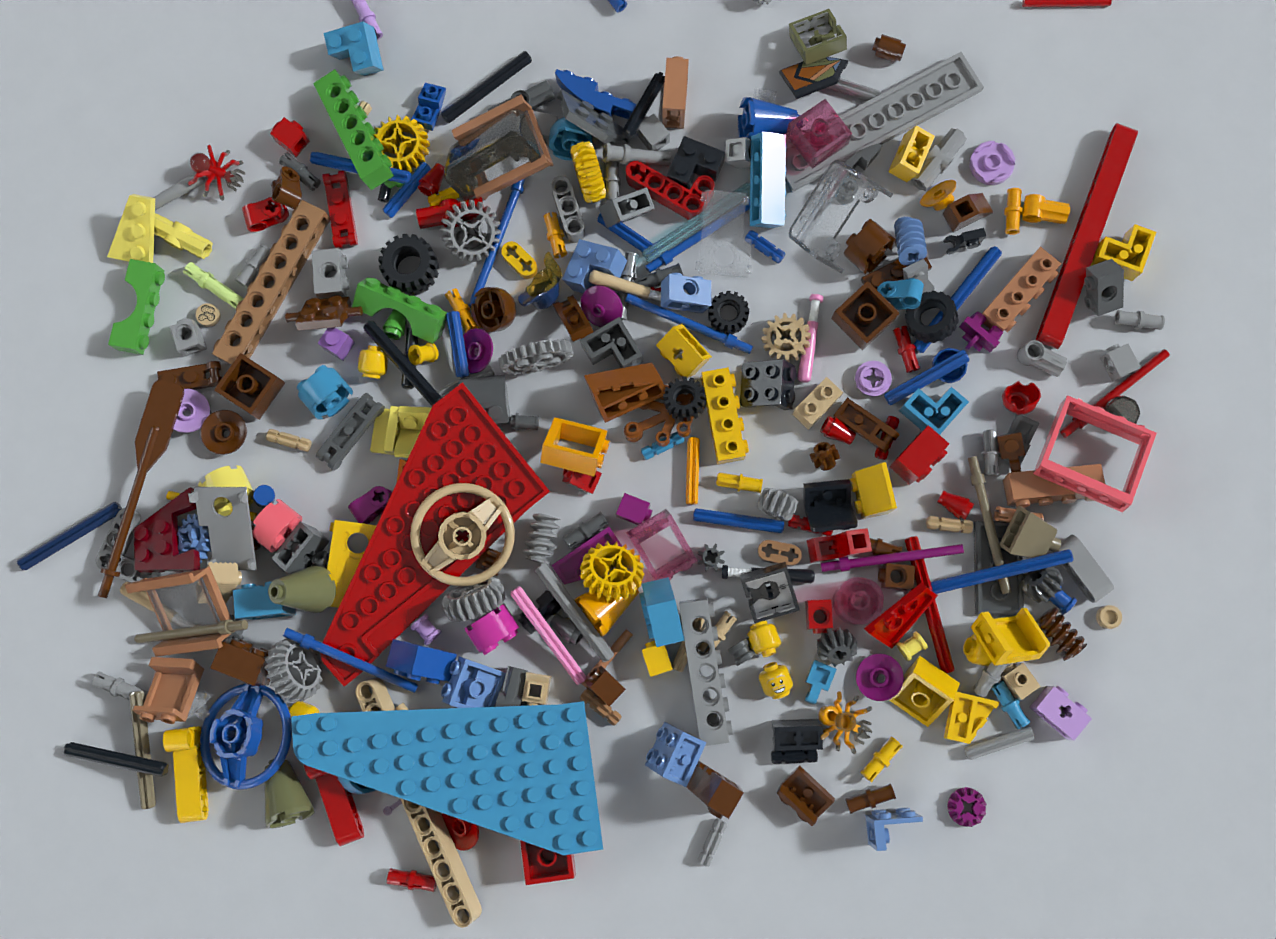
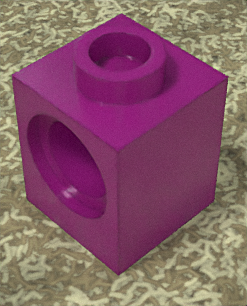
[616,493,653,527]

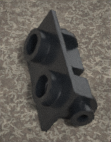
[518,590,562,634]

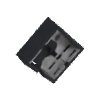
[740,562,800,623]

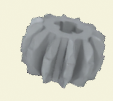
[757,488,798,521]

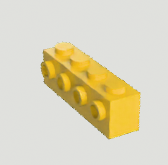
[701,367,749,465]

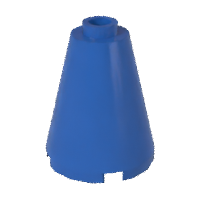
[738,97,801,140]

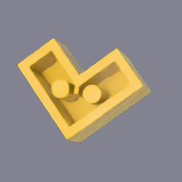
[1091,224,1157,281]

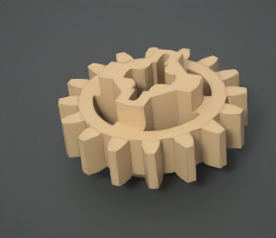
[761,313,812,362]

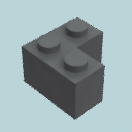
[580,317,643,368]

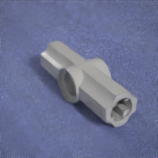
[911,128,967,191]

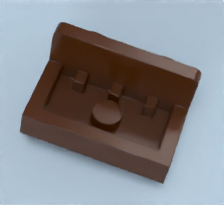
[777,765,835,826]

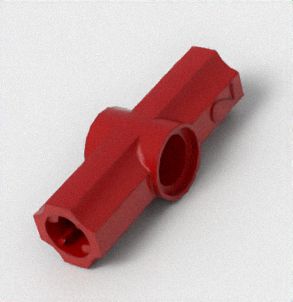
[416,197,484,229]

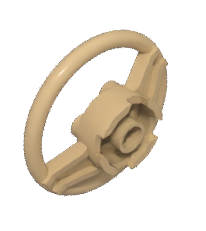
[410,483,515,586]

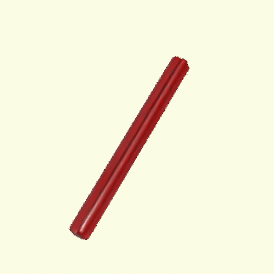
[905,536,955,673]

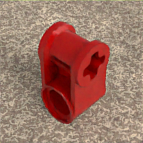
[242,197,289,232]

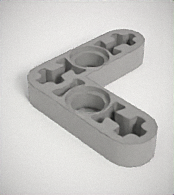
[96,508,161,582]

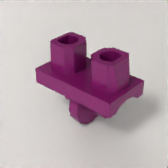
[959,311,1003,353]

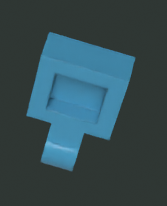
[805,660,837,704]

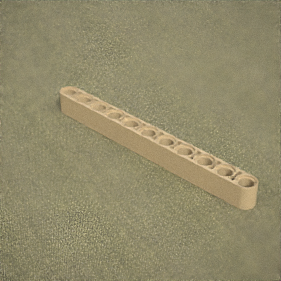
[355,678,482,928]

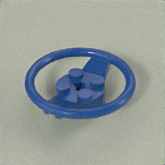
[200,683,292,790]

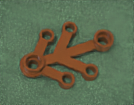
[624,385,707,447]

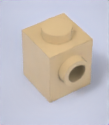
[1000,662,1041,700]

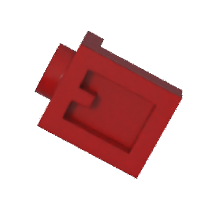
[562,469,602,494]

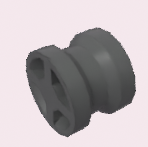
[728,638,756,666]

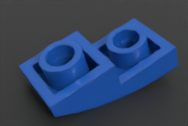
[411,82,446,131]

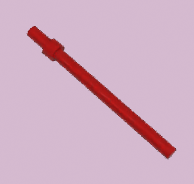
[1060,349,1170,438]

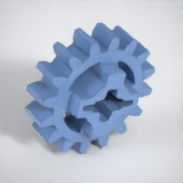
[177,513,211,564]

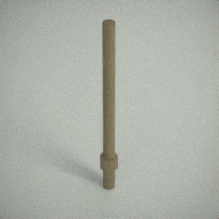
[968,456,1011,594]
[134,619,248,644]

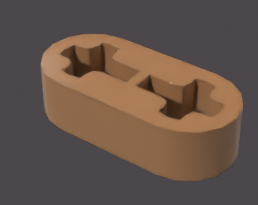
[757,540,802,566]

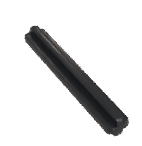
[622,72,665,139]

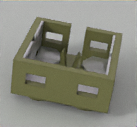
[789,9,847,65]

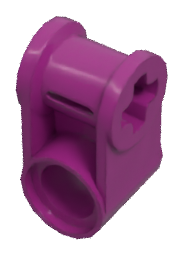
[348,486,392,524]

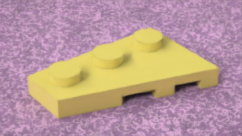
[107,194,155,263]

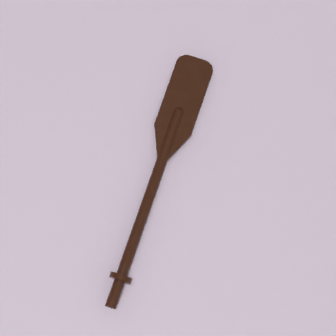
[98,380,184,598]

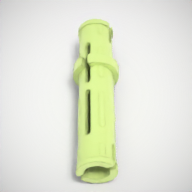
[183,262,244,309]

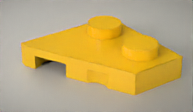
[944,692,999,744]

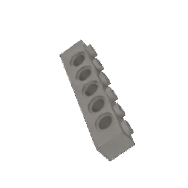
[679,598,733,746]

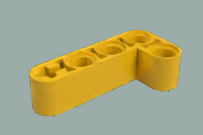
[163,726,209,823]

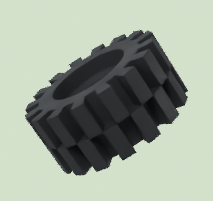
[708,291,749,335]
[663,376,706,422]

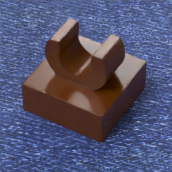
[476,548,501,576]

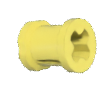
[896,631,928,662]

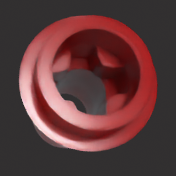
[418,163,447,196]
[820,416,856,445]
[937,491,974,520]

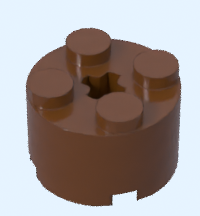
[844,219,896,274]

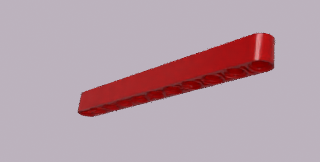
[1036,123,1138,349]

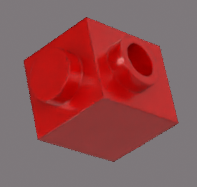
[270,117,310,157]

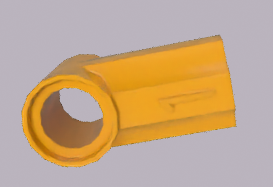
[1022,194,1070,224]

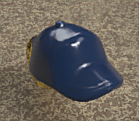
[518,251,562,309]

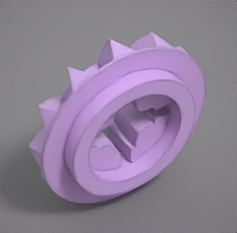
[854,361,892,397]

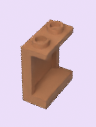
[132,657,204,724]

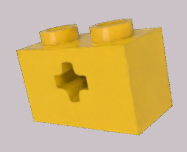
[888,125,935,183]
[656,324,712,378]

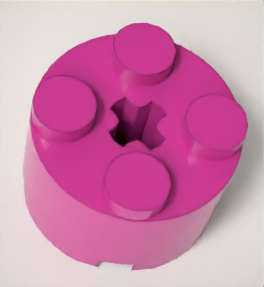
[464,603,519,655]

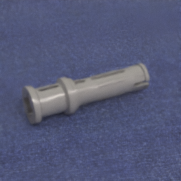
[602,143,671,166]

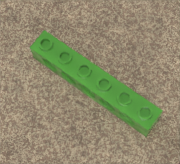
[313,69,394,190]

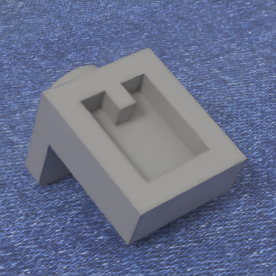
[903,259,935,294]

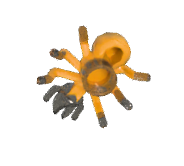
[818,691,872,754]

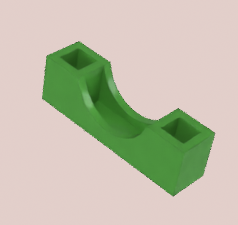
[108,259,165,355]
[352,277,448,344]

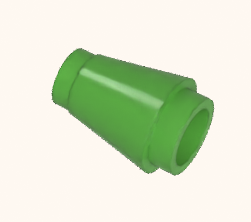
[382,309,406,340]

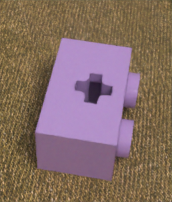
[1029,686,1092,741]

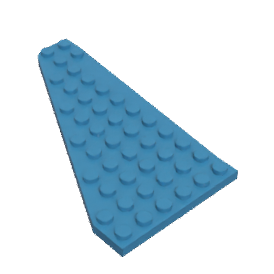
[291,701,603,855]

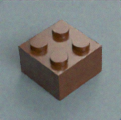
[831,281,900,351]
[214,353,285,420]
[210,639,270,686]

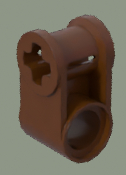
[271,166,302,209]

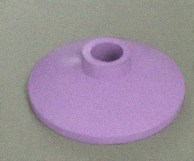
[173,389,210,433]

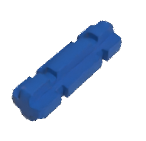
[745,230,785,263]

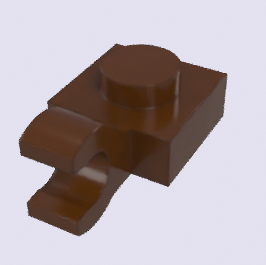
[997,432,1025,473]

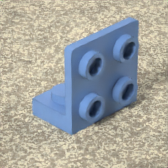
[645,722,706,787]
[865,808,923,851]

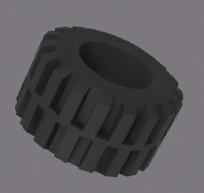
[378,234,439,296]

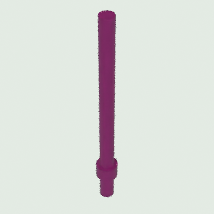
[821,544,964,572]

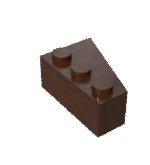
[687,761,744,819]

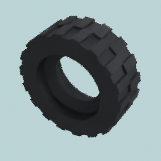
[905,291,959,343]

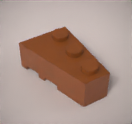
[584,362,665,423]

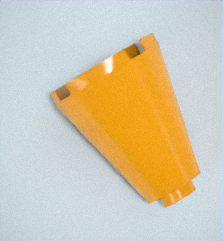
[574,589,639,637]

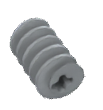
[523,513,561,565]

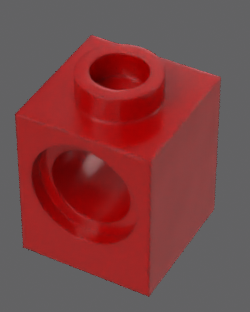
[805,599,833,634]

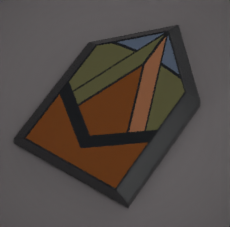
[779,57,848,99]

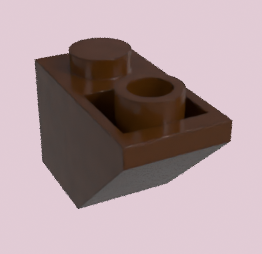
[943,193,993,233]

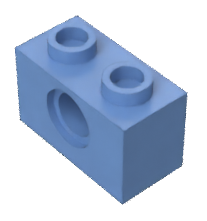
[661,273,711,313]

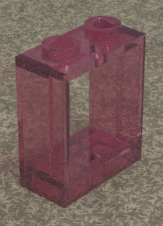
[626,509,697,580]

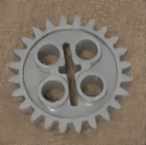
[498,339,574,375]

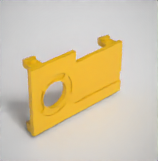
[327,520,377,608]

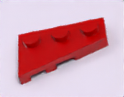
[864,582,938,649]

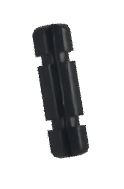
[771,750,818,764]

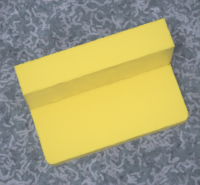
[370,406,401,455]

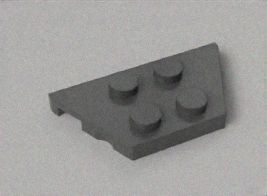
[557,89,632,143]

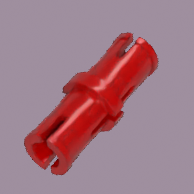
[893,326,921,373]
[387,868,437,892]

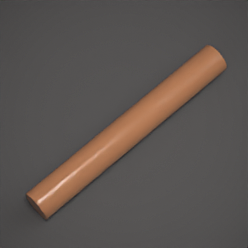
[581,629,633,689]

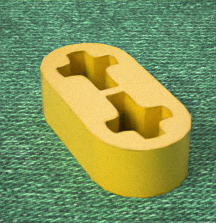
[501,241,538,279]

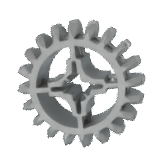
[440,200,501,262]
[441,577,506,622]
[264,638,323,702]

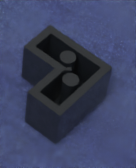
[667,136,725,189]

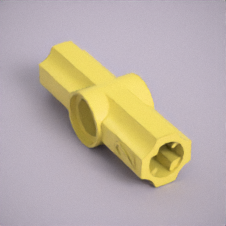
[154,213,213,260]

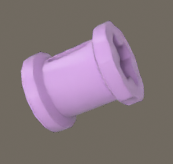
[411,614,442,646]

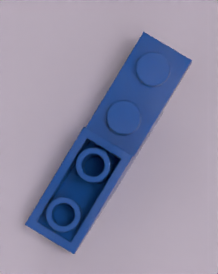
[555,69,636,119]

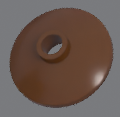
[201,410,247,455]

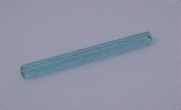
[642,182,750,262]

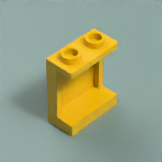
[971,608,1050,666]

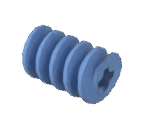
[894,217,927,265]

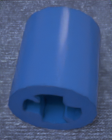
[253,485,275,508]

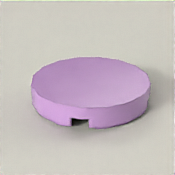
[969,141,1015,185]

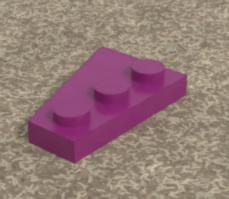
[551,526,625,585]

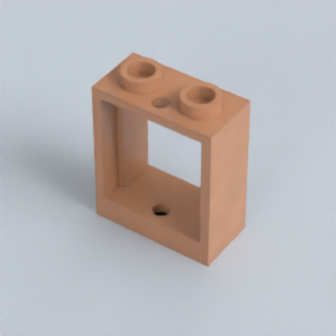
[662,56,689,129]

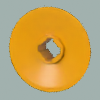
[920,180,956,211]

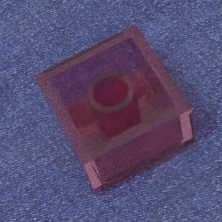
[786,99,852,169]

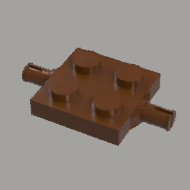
[285,296,363,331]

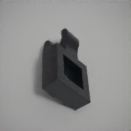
[943,228,986,255]

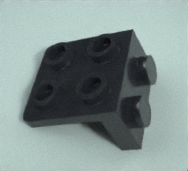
[740,359,797,410]
[803,479,858,533]

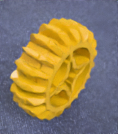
[373,115,430,173]
[570,141,606,203]
[580,541,644,602]

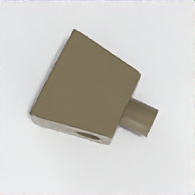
[999,506,1061,558]

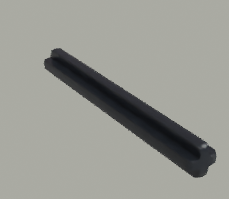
[441,51,532,123]
[363,321,442,406]
[64,742,169,777]

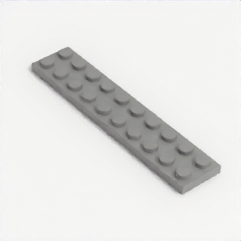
[785,52,984,192]

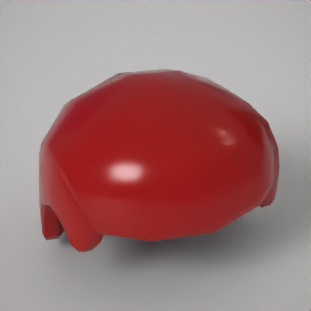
[1002,381,1041,414]

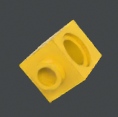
[642,640,673,677]

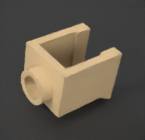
[522,672,552,706]

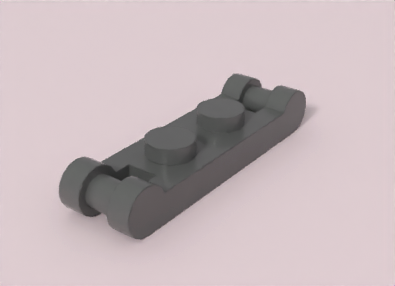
[316,393,385,471]

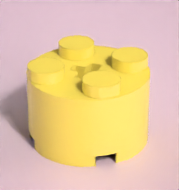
[198,465,254,516]

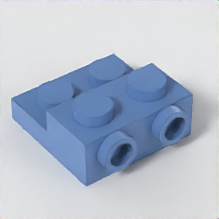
[441,656,506,708]

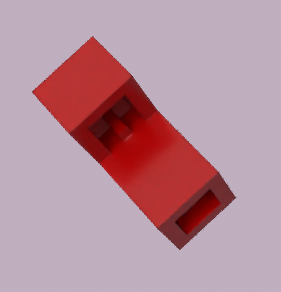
[806,528,872,563]

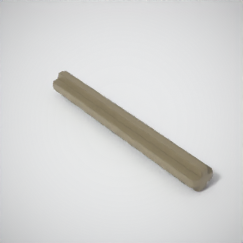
[129,691,156,809]

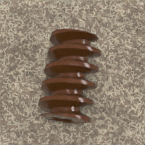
[1036,607,1087,661]

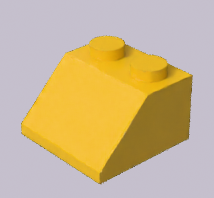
[850,462,897,519]
[889,656,960,727]

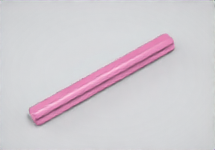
[510,586,587,685]

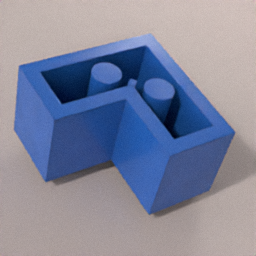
[386,639,457,684]

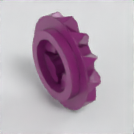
[947,787,987,827]

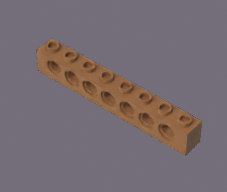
[212,200,330,365]

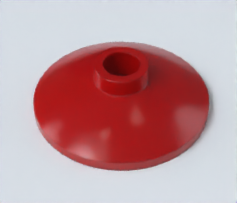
[441,813,479,851]

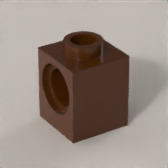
[878,563,915,591]
[585,666,626,707]

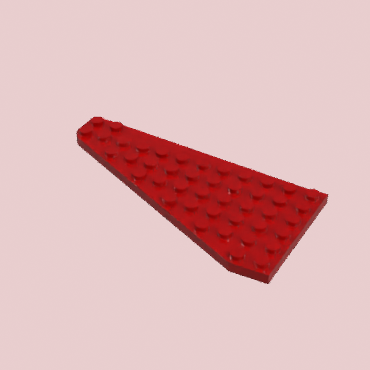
[320,382,550,687]

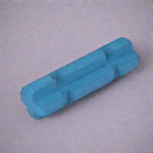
[641,432,685,460]

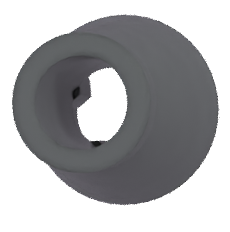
[549,614,583,645]

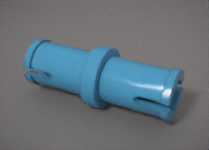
[991,680,1031,730]

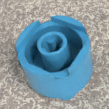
[297,365,353,420]

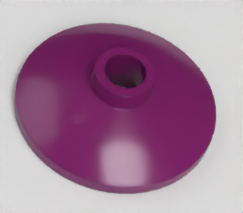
[581,285,623,327]
[463,328,493,374]
[856,654,904,701]

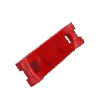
[322,170,358,249]

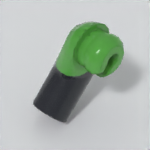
[378,180,403,203]

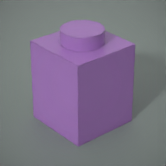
[318,327,355,361]

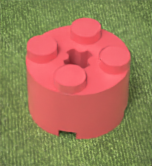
[252,499,302,553]

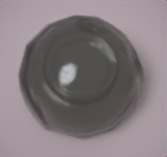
[1104,395,1140,424]

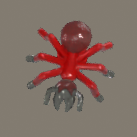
[187,145,245,201]

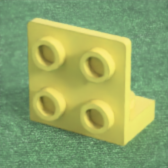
[394,406,432,458]

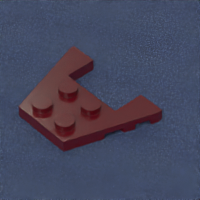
[134,487,200,573]

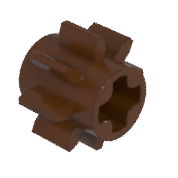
[810,442,840,471]

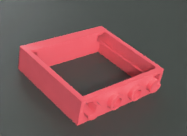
[1033,395,1157,513]

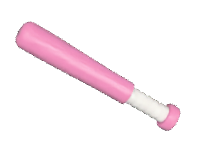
[797,294,823,383]

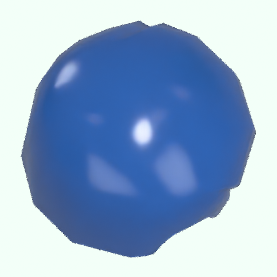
[932,348,968,383]

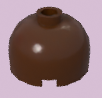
[471,287,516,333]

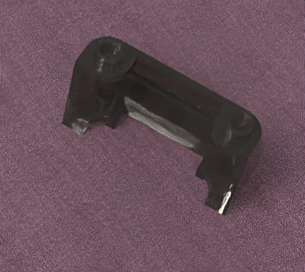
[444,109,541,201]

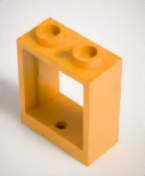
[540,417,610,476]

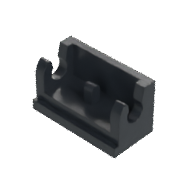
[772,719,823,751]

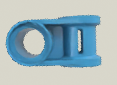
[877,278,924,310]

